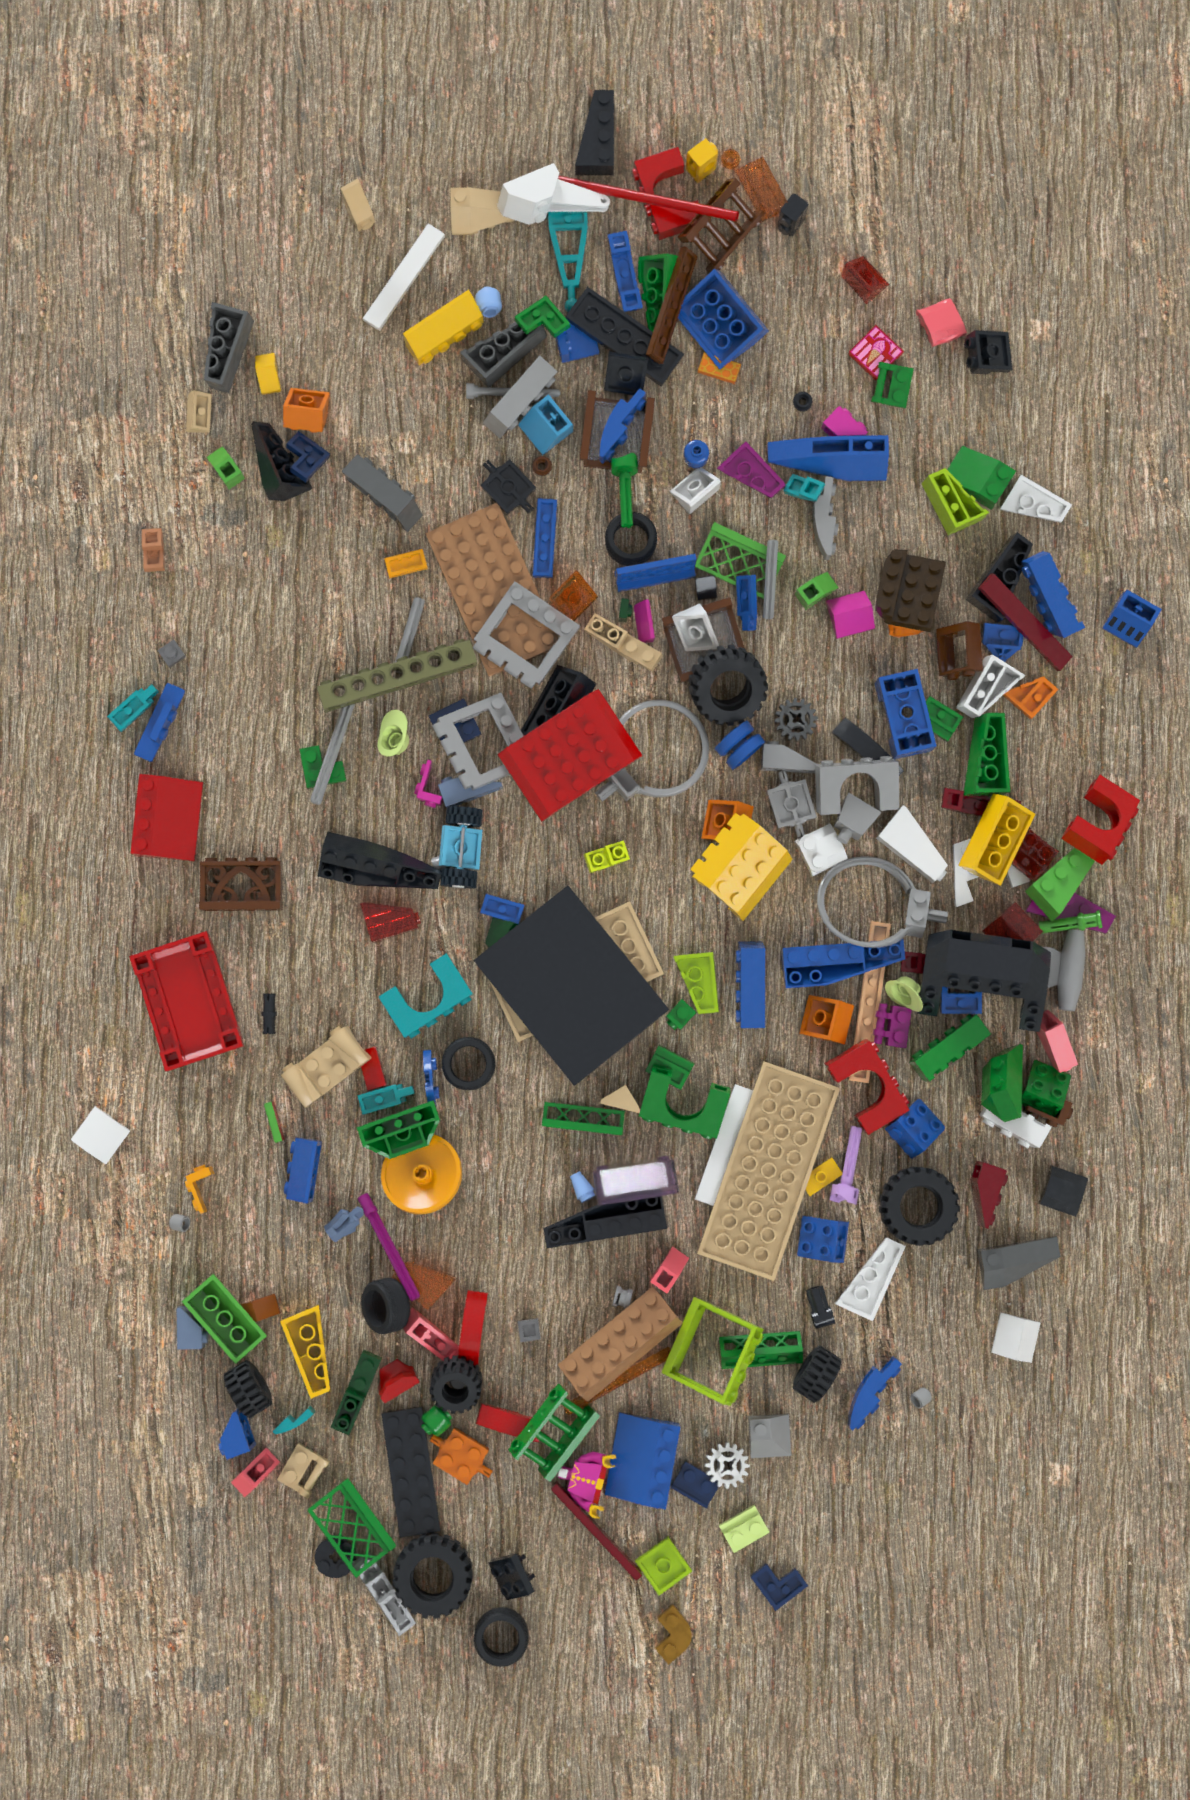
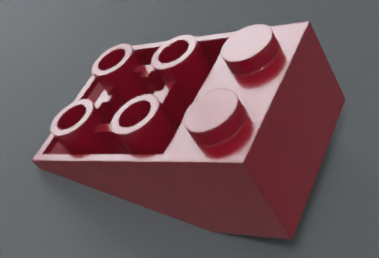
[970,1161,1008,1229]

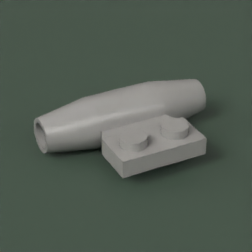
[1041,929,1086,1011]

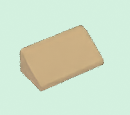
[186,390,212,433]

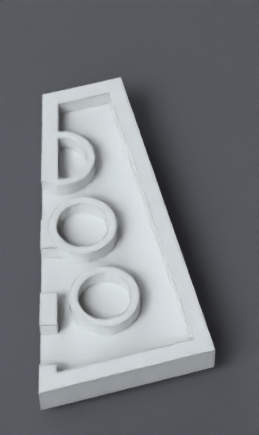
[835,1237,905,1321]

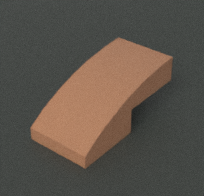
[142,528,165,572]

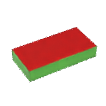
[264,1101,285,1143]

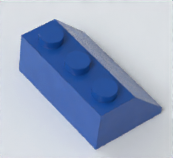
[284,1138,322,1204]

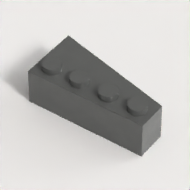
[204,302,254,393]

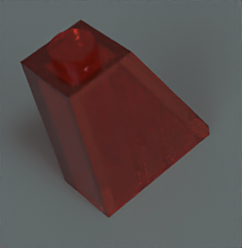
[360,902,421,943]

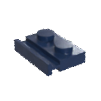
[671,1460,718,1509]

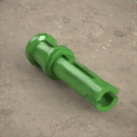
[1039,910,1102,934]

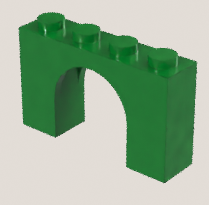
[639,1066,731,1139]

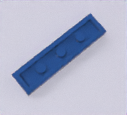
[533,498,557,579]

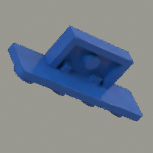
[134,683,185,762]

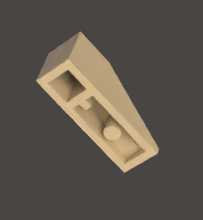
[340,178,375,232]

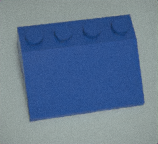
[678,268,769,370]
[605,1412,680,1510]

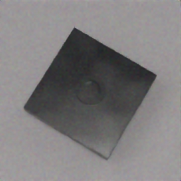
[604,351,648,395]

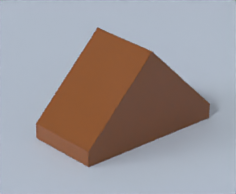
[240,1294,281,1322]

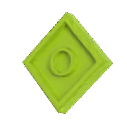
[635,1536,692,1596]

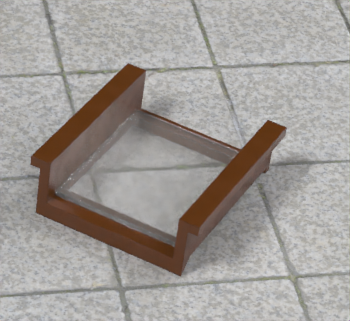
[580,390,655,474]
[662,597,745,683]

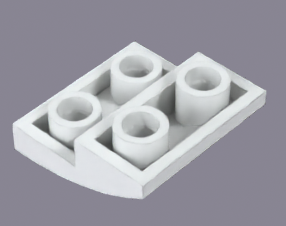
[71,1106,130,1164]

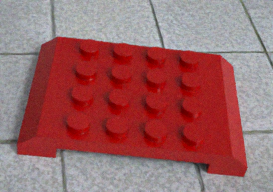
[497,689,643,822]
[129,931,244,1072]

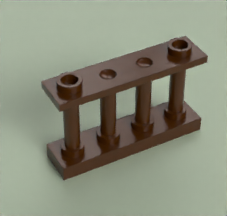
[677,178,765,272]

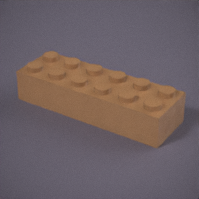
[558,1286,683,1402]

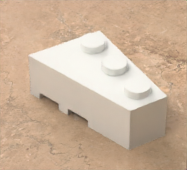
[956,655,1026,718]
[979,1107,1052,1149]

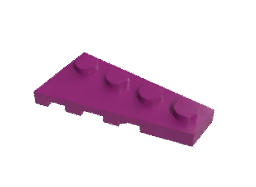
[1025,893,1116,934]

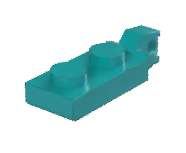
[107,684,159,732]
[357,1084,415,1115]

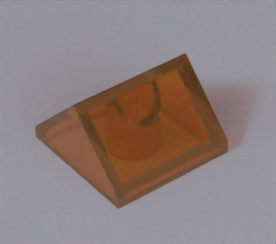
[548,570,598,621]

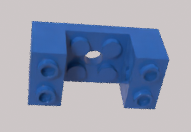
[874,669,936,760]

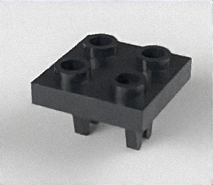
[488,1553,536,1600]

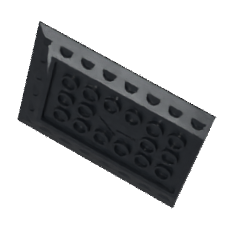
[473,885,669,1086]

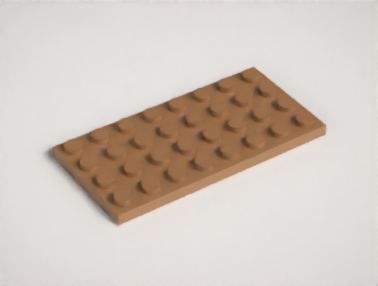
[425,503,558,677]

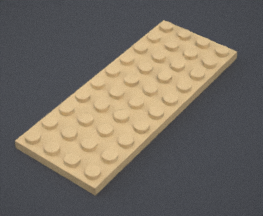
[697,1061,840,1281]

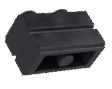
[777,194,809,236]

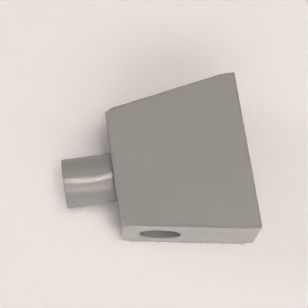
[834,793,881,844]

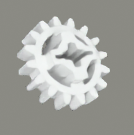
[704,1442,750,1489]

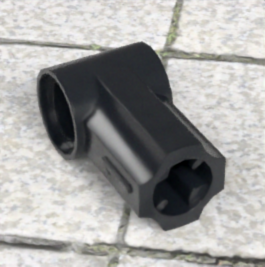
[806,1285,835,1329]

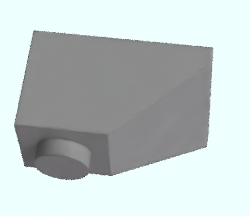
[748,1414,791,1458]

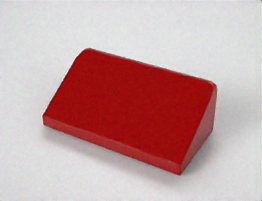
[361,1046,387,1091]

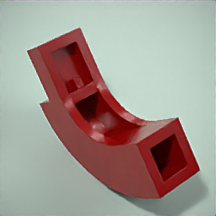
[458,1290,488,1365]

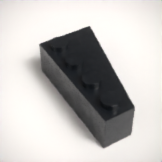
[575,90,614,175]
[965,532,1033,623]

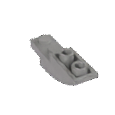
[812,476,839,560]

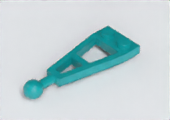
[548,212,588,312]

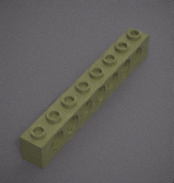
[317,639,477,713]

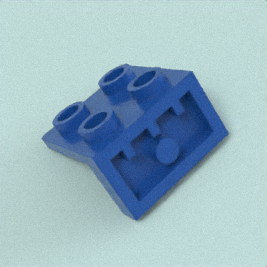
[555,324,599,363]
[797,1216,849,1263]

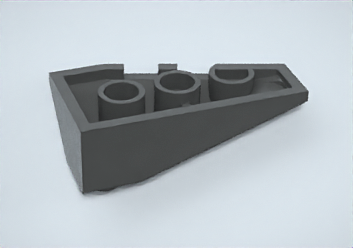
[977,1236,1061,1290]

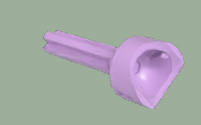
[830,1126,862,1205]

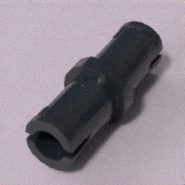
[261,993,277,1034]

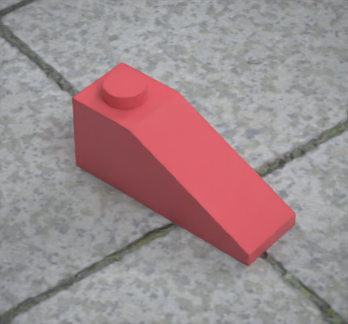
[403,1307,459,1361]

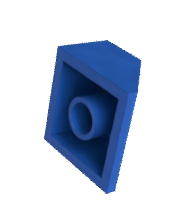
[219,1408,256,1460]

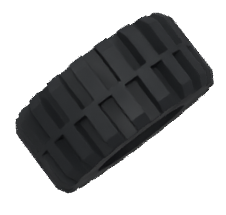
[688,645,768,726]
[879,1166,960,1246]
[393,1533,473,1619]

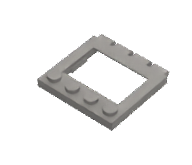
[473,581,580,689]
[432,693,524,791]

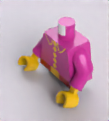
[558,1452,616,1519]

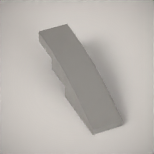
[352,1551,416,1636]

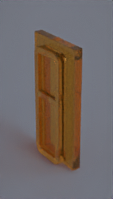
[735,157,787,222]

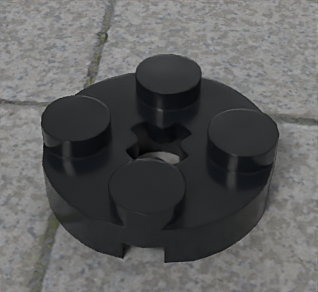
[315,1534,357,1578]

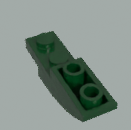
[330,1350,382,1435]

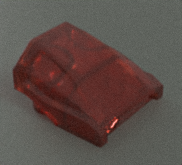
[1011,827,1059,882]

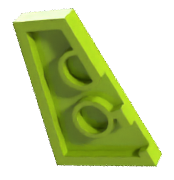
[673,952,719,1014]

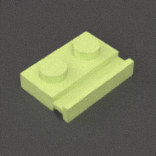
[719,1505,770,1553]

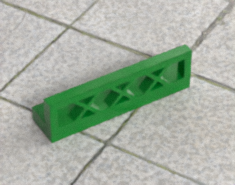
[542,1102,625,1135]
[719,1331,803,1369]

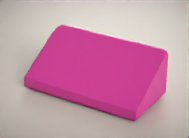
[634,599,655,643]

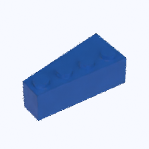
[1021,551,1085,638]
[736,941,765,1028]

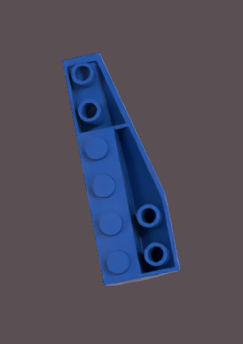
[767,435,889,481]
[781,939,905,988]

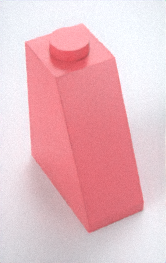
[1037,1010,1078,1073]

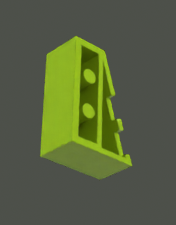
[922,468,989,536]

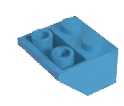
[518,394,573,456]

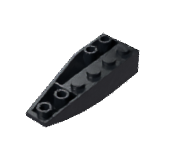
[318,831,442,889]
[543,1188,669,1248]

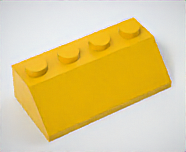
[403,289,484,365]
[958,794,1036,886]

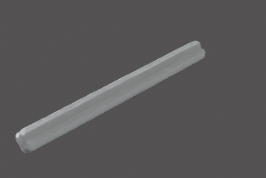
[310,704,355,805]

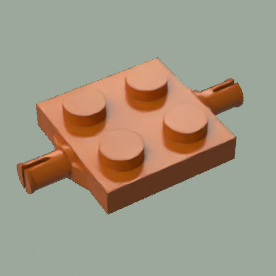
[430,1427,493,1485]

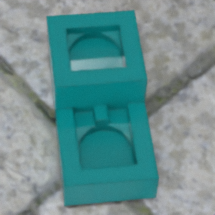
[783,473,825,502]
[272,1405,316,1434]

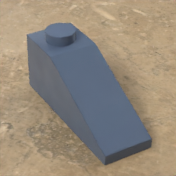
[438,777,503,808]

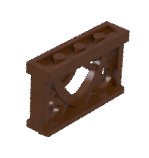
[199,857,283,911]

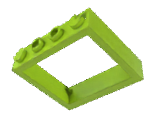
[661,1297,764,1406]

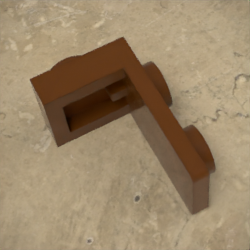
[1023,1100,1073,1128]

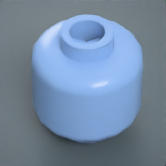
[475,287,502,318]

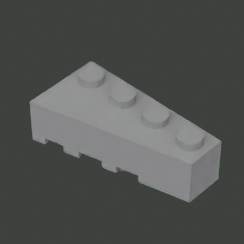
[483,355,558,439]

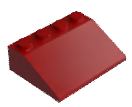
[130,774,203,862]

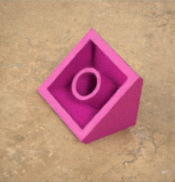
[826,591,875,639]

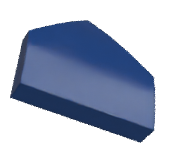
[982,623,1023,662]

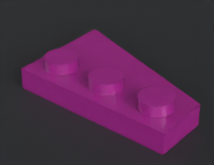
[717,441,786,499]

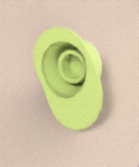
[377,709,410,757]
[885,976,923,1012]

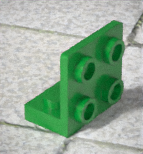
[1022,1060,1071,1117]

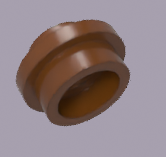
[532,456,552,476]

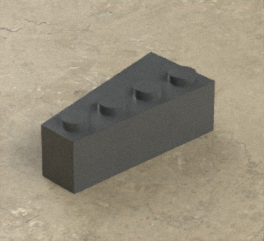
[460,322,547,387]
[342,454,423,532]

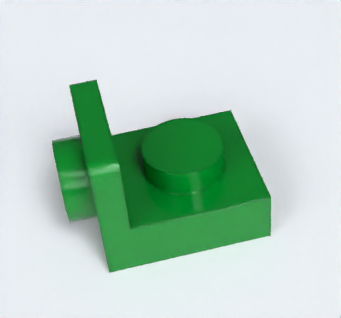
[666,999,697,1030]

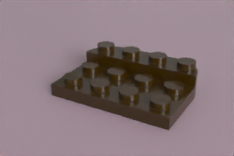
[875,549,946,632]

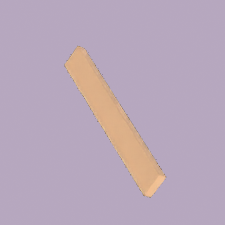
[848,921,891,1083]

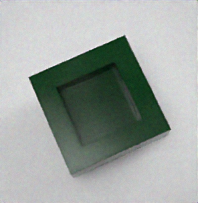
[619,598,633,623]

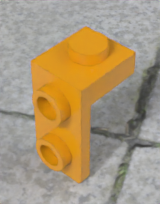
[185,1164,215,1214]

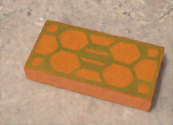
[698,352,741,384]

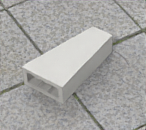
[876,805,948,883]

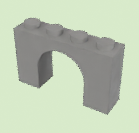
[815,756,900,815]

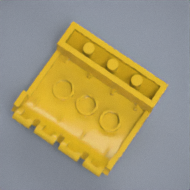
[690,813,793,921]

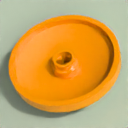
[381,1135,462,1215]

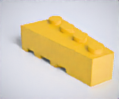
[280,1304,330,1399]

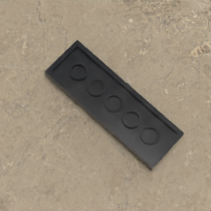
[565,286,684,387]
[381,1406,441,1538]

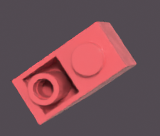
[650,1246,689,1294]

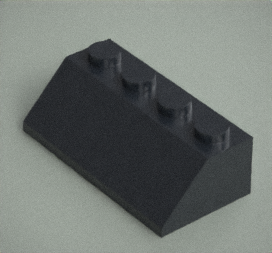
[521,665,596,736]

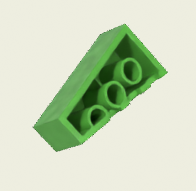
[1025,848,1095,921]

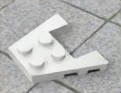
[953,839,1030,908]

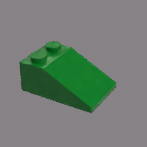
[947,446,1016,510]

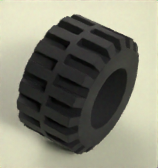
[793,1345,842,1403]
[429,1356,483,1414]
[224,1360,272,1418]

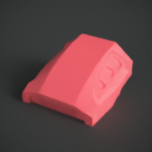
[916,298,967,347]

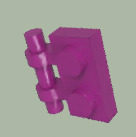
[873,1003,912,1048]

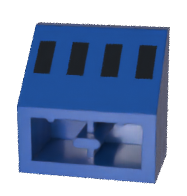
[1102,590,1162,648]

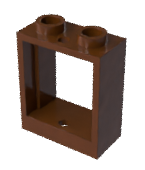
[936,621,983,680]

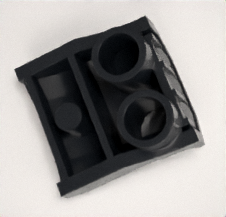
[1038,1165,1088,1217]

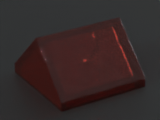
[841,256,889,304]

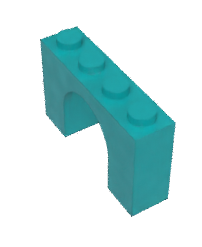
[379,953,474,1039]

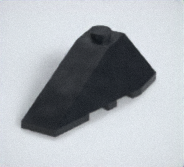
[251,421,312,501]

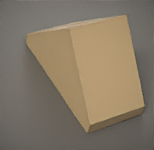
[600,1085,640,1113]

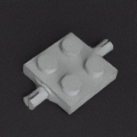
[766,770,817,838]

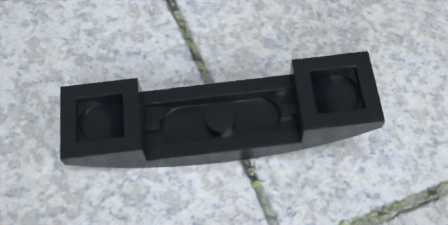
[831,718,904,776]

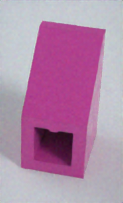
[821,406,868,436]

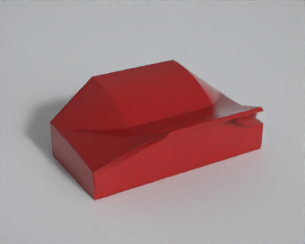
[378,1359,420,1404]

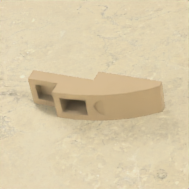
[584,613,663,672]

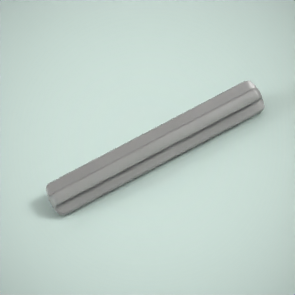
[763,540,778,619]
[394,597,425,674]

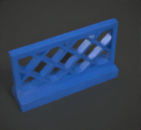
[614,554,697,592]

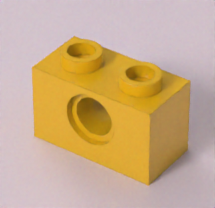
[685,138,718,183]

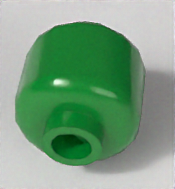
[421,1405,452,1437]

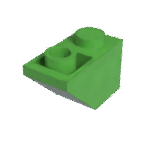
[206,446,245,490]
[795,572,839,610]

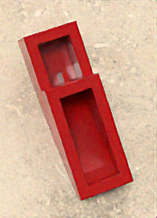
[475,1403,543,1443]

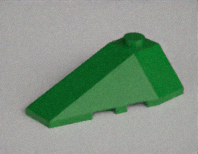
[638,253,678,332]

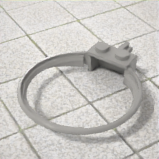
[595,700,709,802]
[817,856,948,948]

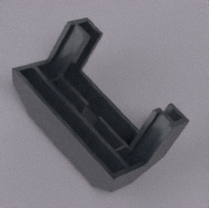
[917,930,1051,1032]

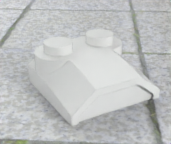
[794,824,848,877]

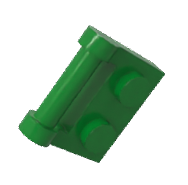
[871,362,914,409]

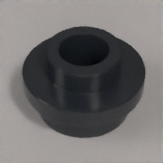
[793,392,813,412]

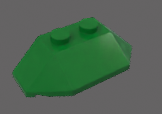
[981,1044,1023,1122]
[356,1100,440,1159]

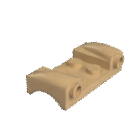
[281,1026,372,1108]

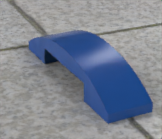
[608,231,643,312]

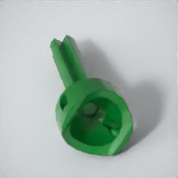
[611,452,638,528]

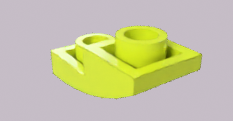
[584,840,630,873]

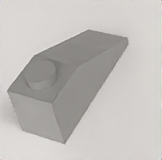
[761,741,817,774]

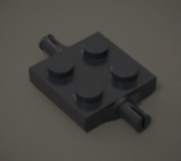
[480,459,536,515]

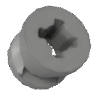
[612,1286,633,1309]

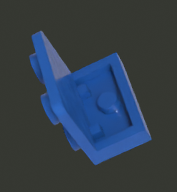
[885,1099,945,1159]

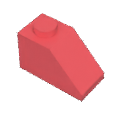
[231,1448,280,1497]

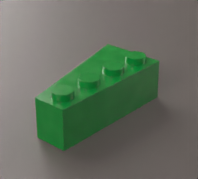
[963,713,1010,796]
[909,1014,991,1082]

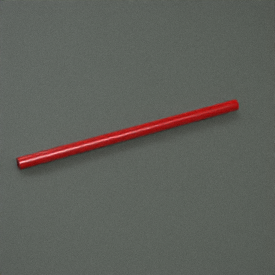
[558,175,739,222]

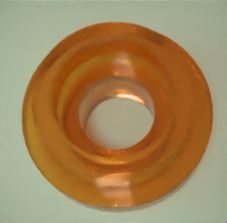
[721,149,740,169]

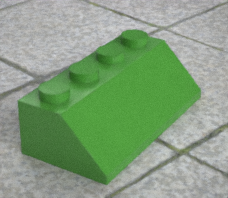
[182,1274,267,1364]

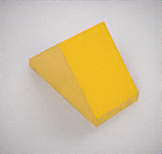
[255,353,281,395]

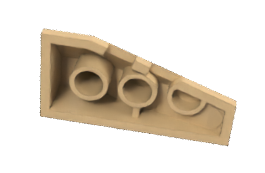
[450,188,515,235]

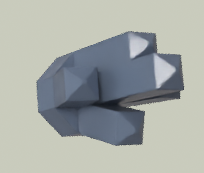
[324,1206,364,1243]

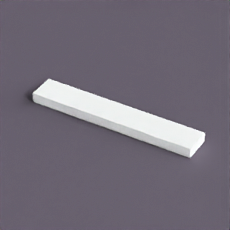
[363,223,445,331]
[695,1084,753,1206]

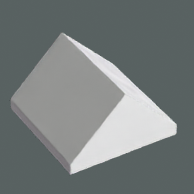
[670,467,721,514]
[672,603,719,651]
[991,1312,1040,1363]

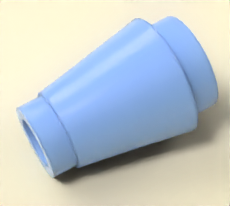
[570,1171,596,1203]

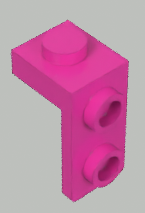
[414,760,443,808]

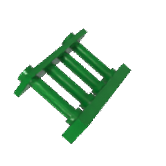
[508,1383,600,1482]

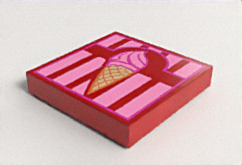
[848,325,904,380]

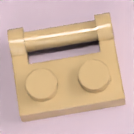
[277,1442,330,1498]

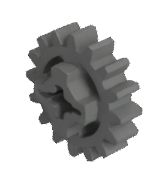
[774,698,818,742]

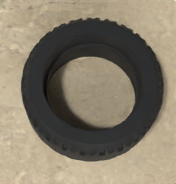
[605,512,657,566]
[442,1037,496,1090]
[361,1278,410,1334]
[474,1607,529,1667]

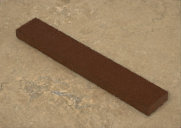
[646,246,698,364]

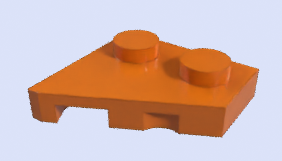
[1003,676,1059,720]

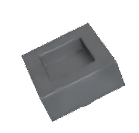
[157,639,186,668]
[518,1318,541,1342]

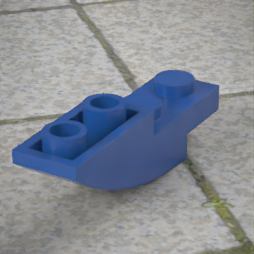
[599,388,647,464]
[847,1356,902,1431]

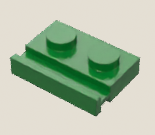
[926,696,963,742]
[645,1045,695,1090]

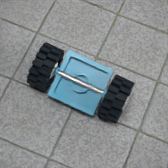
[439,806,483,889]

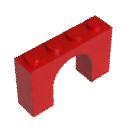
[631,147,698,240]
[1061,774,1140,865]
[824,1039,909,1135]

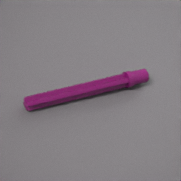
[357,1193,420,1301]

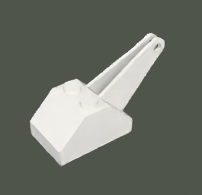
[497,163,610,225]

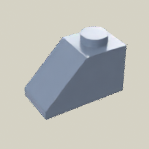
[177,1306,209,1350]

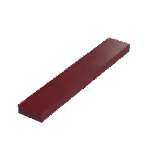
[978,573,1073,671]
[551,1480,642,1580]

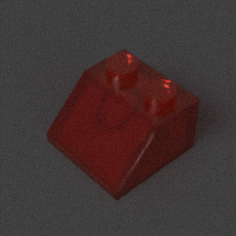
[982,902,1043,941]

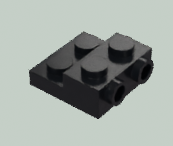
[964,330,1013,374]

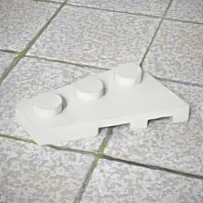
[1000,475,1072,523]

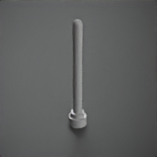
[466,383,560,399]

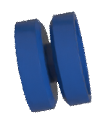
[714,720,766,770]

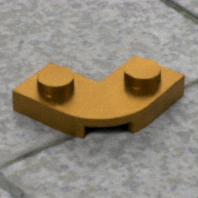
[655,1604,692,1665]

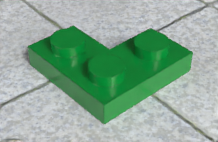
[514,296,570,338]
[299,745,347,789]

